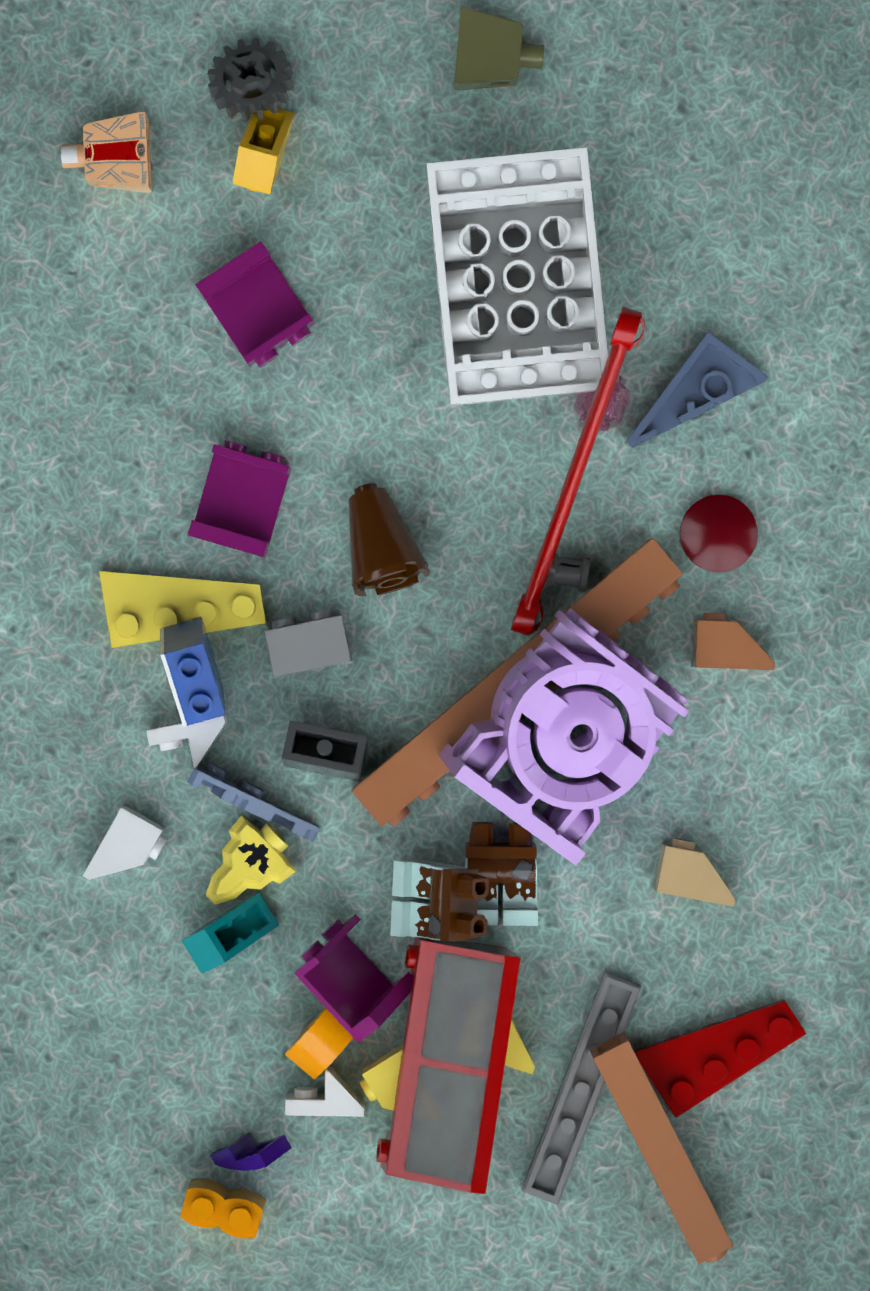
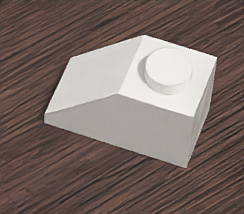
[83,805,167,880]

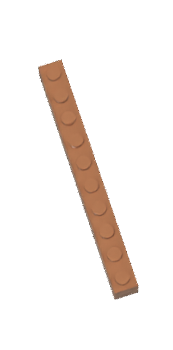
[351,538,683,827]

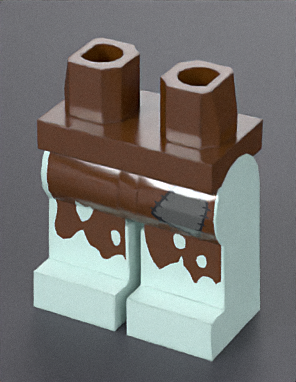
[464,822,538,926]
[390,859,489,942]

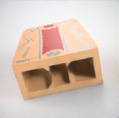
[61,112,152,193]

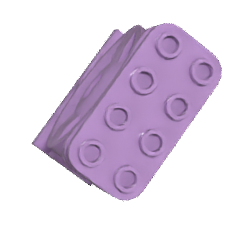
[439,608,690,865]

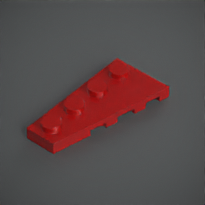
[633,999,807,1118]

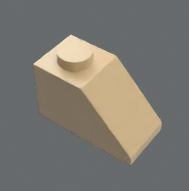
[653,838,735,907]

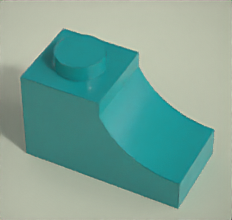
[181,892,279,974]

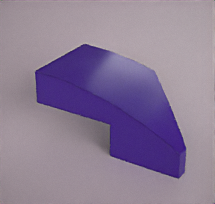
[210,1133,292,1171]

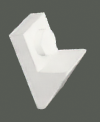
[146,714,228,768]
[285,1065,365,1117]

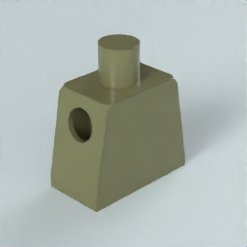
[454,8,544,90]

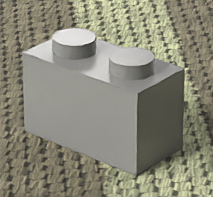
[264,609,352,677]

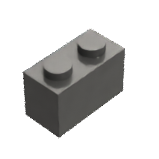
[282,720,368,782]

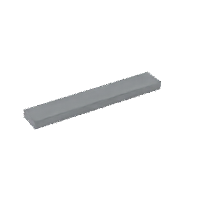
[521,972,642,1205]

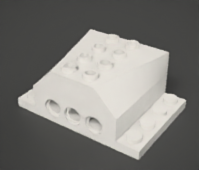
[426,147,608,406]

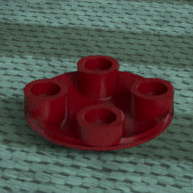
[680,495,758,572]

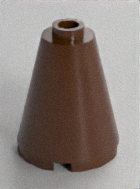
[348,483,429,596]

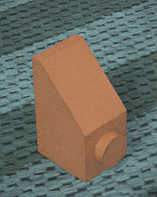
[692,613,775,670]

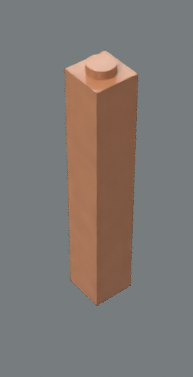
[589,1032,734,1264]

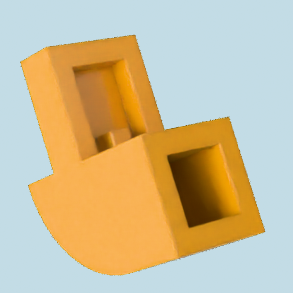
[285,1006,353,1079]

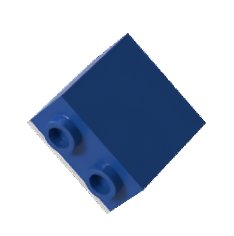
[160,617,225,727]

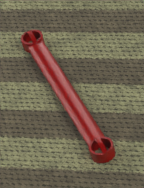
[511,306,645,636]

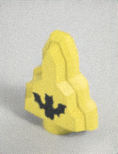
[206,815,296,905]

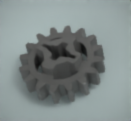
[207,38,294,122]

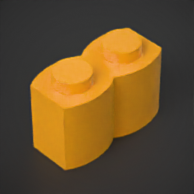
[180,1179,266,1239]

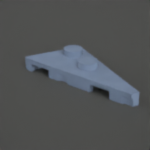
[625,332,768,448]
[187,762,320,842]

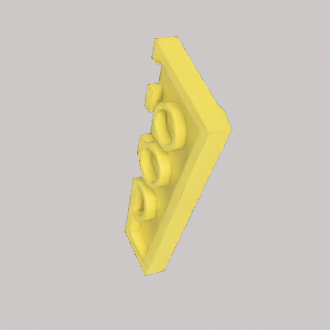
[99,571,267,648]

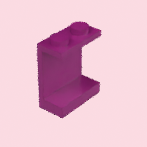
[195,241,314,368]
[188,440,291,558]
[294,914,413,1043]

